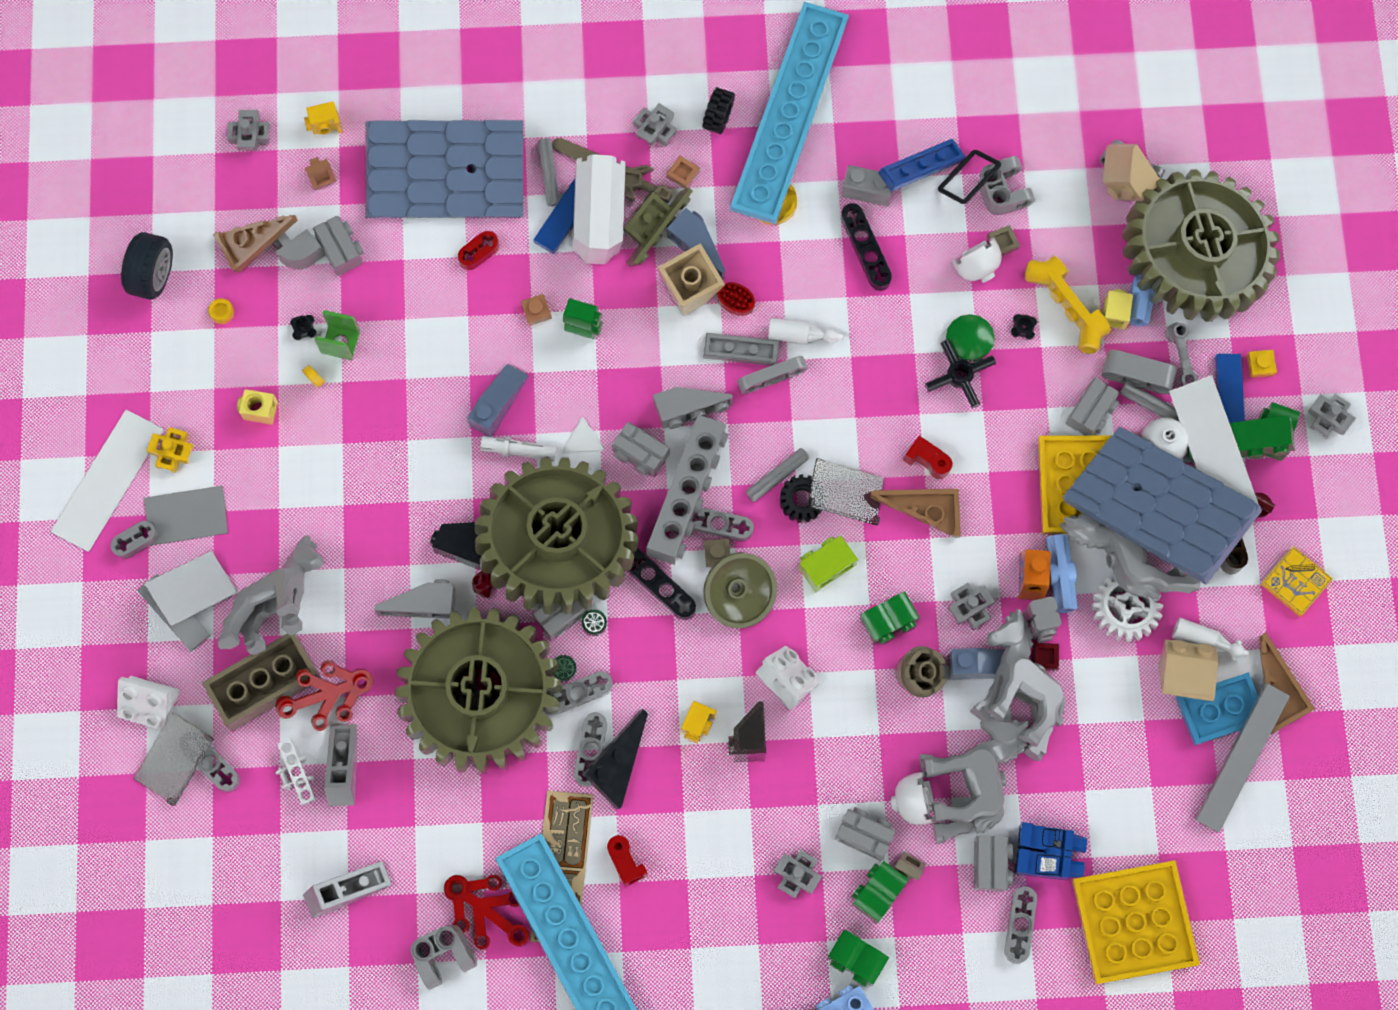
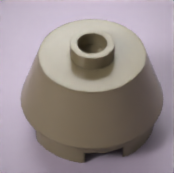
[895,646,946,698]

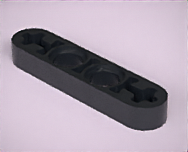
[841,203,892,291]
[627,548,696,620]

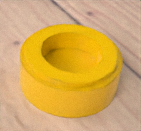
[208,298,234,324]
[302,364,325,388]

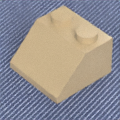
[1103,144,1160,201]
[658,243,725,316]
[1159,639,1218,701]

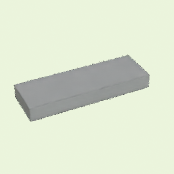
[703,333,779,366]

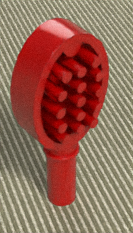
[716,282,755,316]

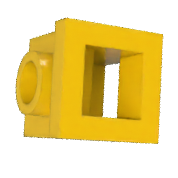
[304,101,343,135]
[681,700,717,744]

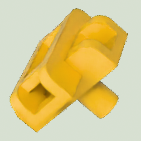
[146,427,194,473]

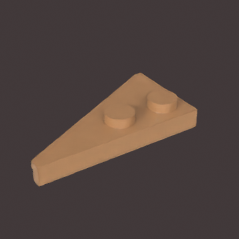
[213,215,298,273]
[870,489,961,538]
[1258,632,1315,735]

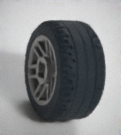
[121,232,173,299]

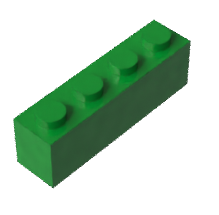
[1189,415,1295,463]

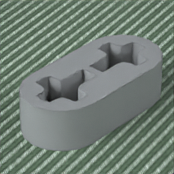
[111,521,158,559]

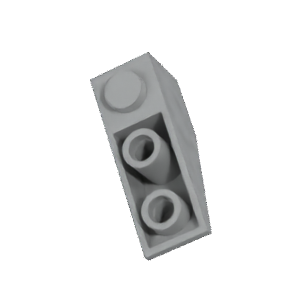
[653,387,733,429]

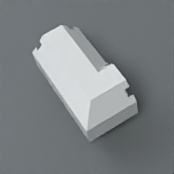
[572,154,625,264]

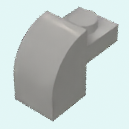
[273,229,325,269]

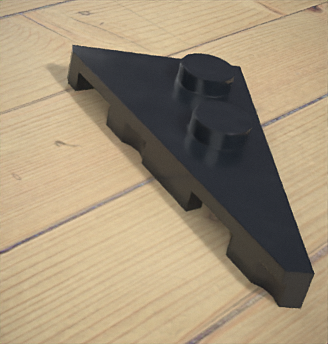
[582,709,648,809]

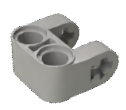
[978,156,1035,215]
[411,924,477,990]

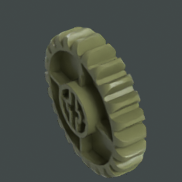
[1122,169,1280,322]
[475,457,639,615]
[394,607,562,774]

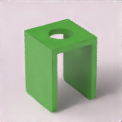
[315,310,360,361]

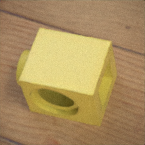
[1103,289,1133,330]
[237,389,278,425]

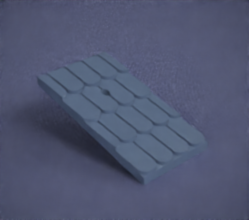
[365,120,523,218]
[1063,426,1262,585]

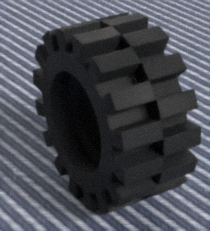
[702,87,735,134]
[780,474,825,523]

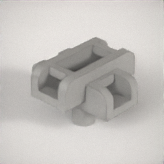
[633,103,677,146]
[227,110,270,151]
[1308,393,1356,438]
[948,583,995,630]
[774,850,822,899]

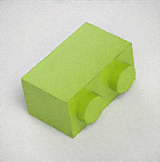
[798,535,858,593]

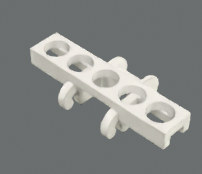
[275,738,316,806]

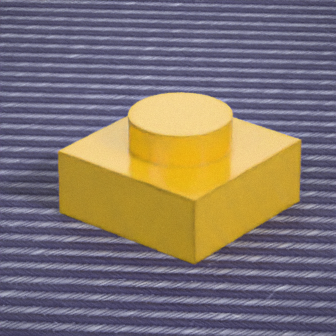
[1247,350,1277,378]

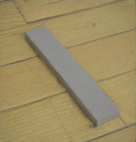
[1194,683,1290,833]

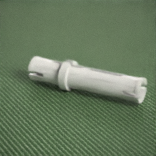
[481,436,557,462]

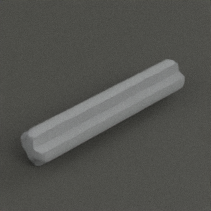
[538,138,559,207]
[1120,382,1179,421]
[746,448,809,502]

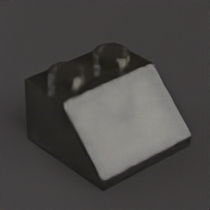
[728,701,766,762]

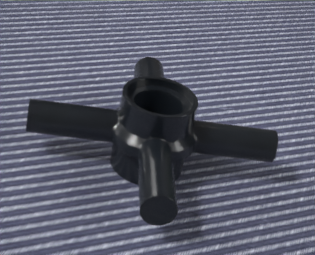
[925,339,996,408]

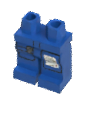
[1014,822,1087,881]

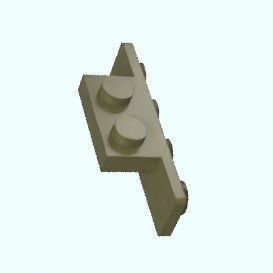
[623,188,693,266]

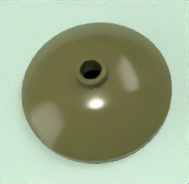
[703,552,777,628]

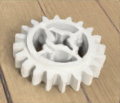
[1091,576,1163,642]

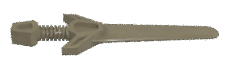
[552,138,673,203]

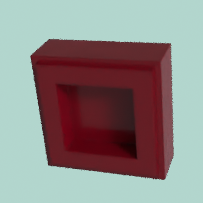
[1032,643,1059,671]

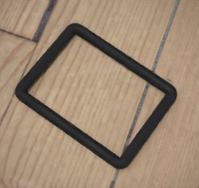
[938,150,1001,204]

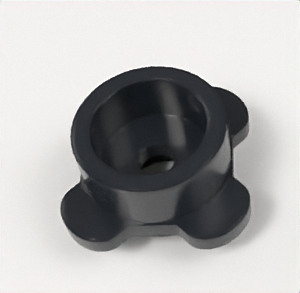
[1011,314,1037,340]
[290,315,317,341]

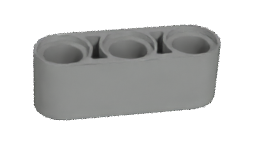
[1102,350,1177,394]

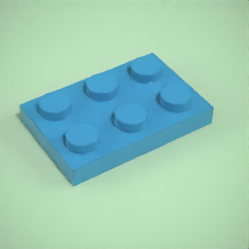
[1175,672,1258,746]

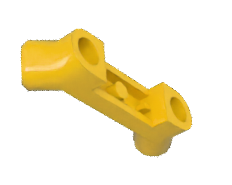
[1025,255,1111,354]

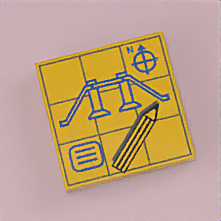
[1260,546,1333,617]

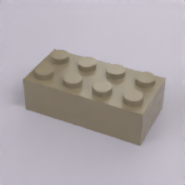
[202,634,321,732]

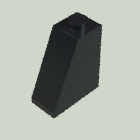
[430,522,482,571]

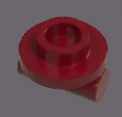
[1255,493,1275,518]
[472,571,493,599]

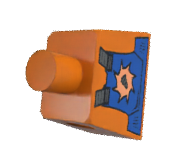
[1018,549,1051,600]

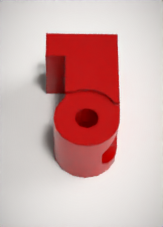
[903,435,953,479]
[607,835,648,887]

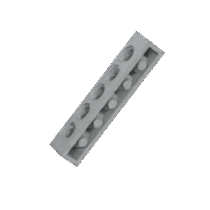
[646,414,729,565]

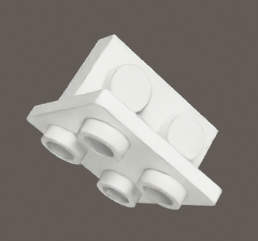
[756,646,820,710]
[117,676,179,731]

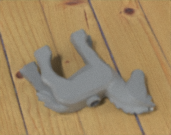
[1060,513,1200,600]
[218,535,324,655]
[970,609,1065,761]
[919,717,1029,844]

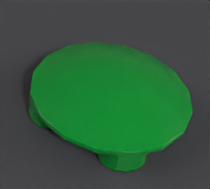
[946,314,995,362]

